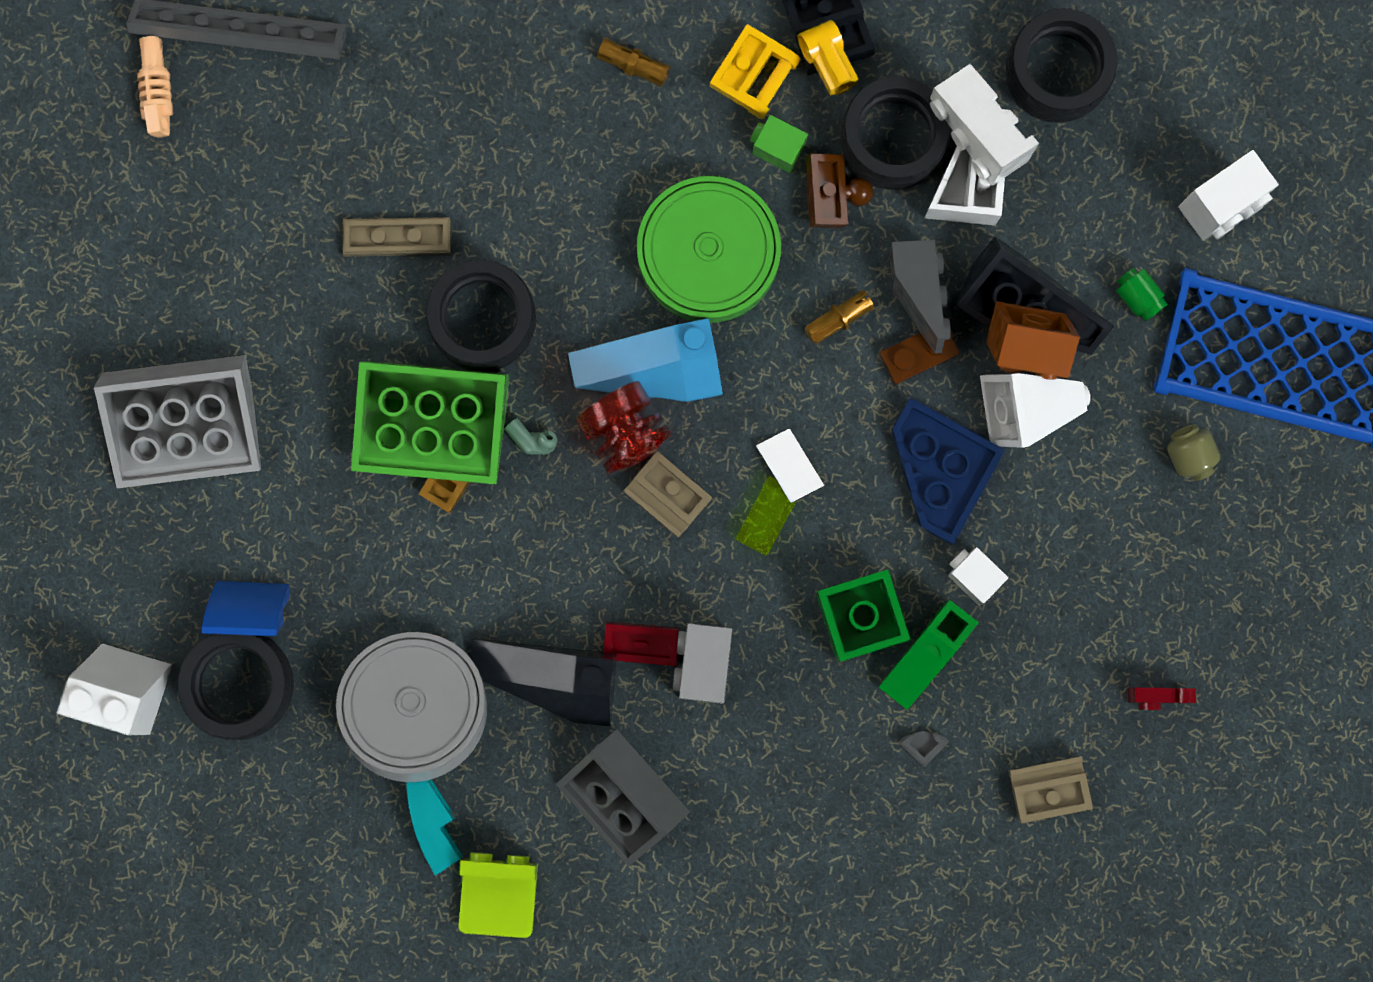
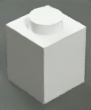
[947,547,1008,606]

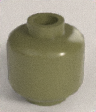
[1166,424,1221,481]

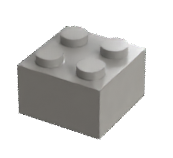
[673,624,732,704]

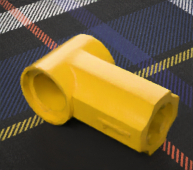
[798,20,858,96]

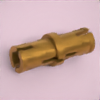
[597,38,670,87]

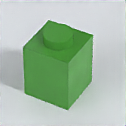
[750,115,808,173]

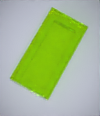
[735,476,797,557]

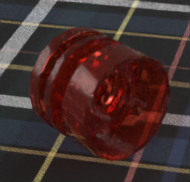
[575,381,672,474]

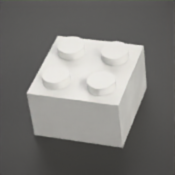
[1178,150,1279,241]

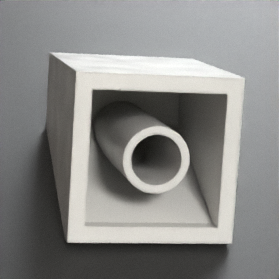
[57,644,172,735]

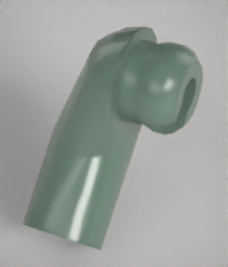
[504,418,558,455]

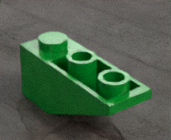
[878,600,979,710]

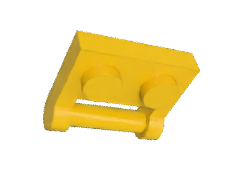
[709,24,801,119]

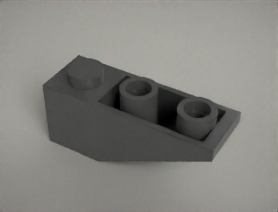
[889,240,950,354]

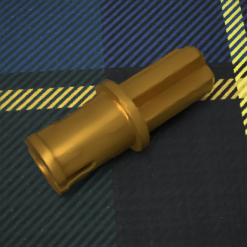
[805,290,874,344]

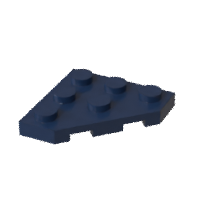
[891,397,1005,545]

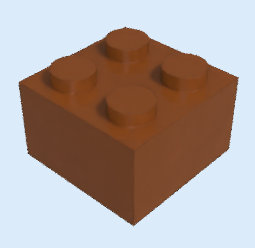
[986,301,1080,380]

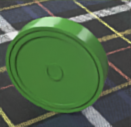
[637,176,781,323]

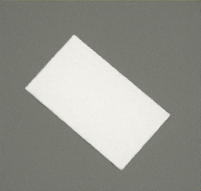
[756,429,824,503]

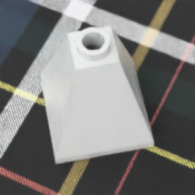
[980,373,1090,448]

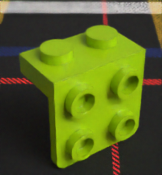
[459,852,538,938]

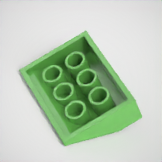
[351,360,509,484]

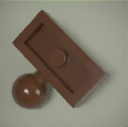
[805,154,873,228]

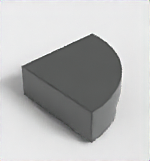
[897,731,950,768]

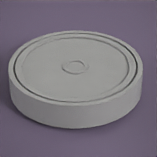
[336,632,487,782]

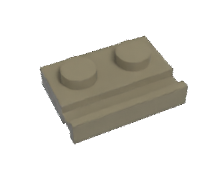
[623,451,713,539]
[1008,756,1093,823]

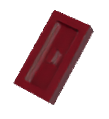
[604,621,679,666]

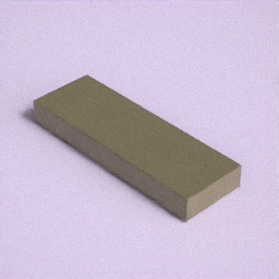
[343,217,451,257]

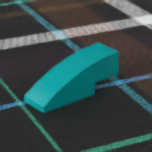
[406,779,464,875]

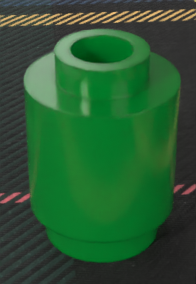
[1115,267,1168,322]

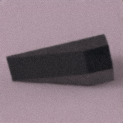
[956,236,1114,355]
[471,638,617,726]

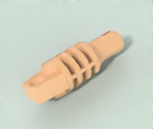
[137,36,173,138]

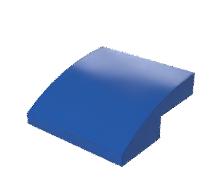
[202,581,290,636]

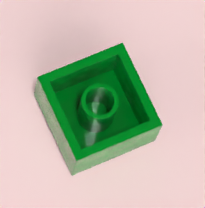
[815,569,911,663]

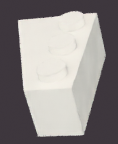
[930,64,1039,186]
[925,109,1011,226]

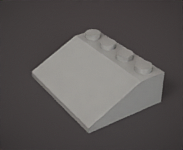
[94,355,261,489]

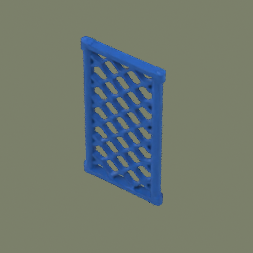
[1153,267,1373,448]

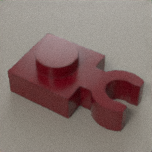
[1128,688,1196,710]

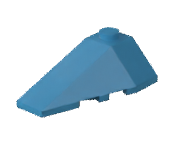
[568,318,723,402]

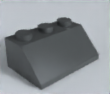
[556,729,690,867]

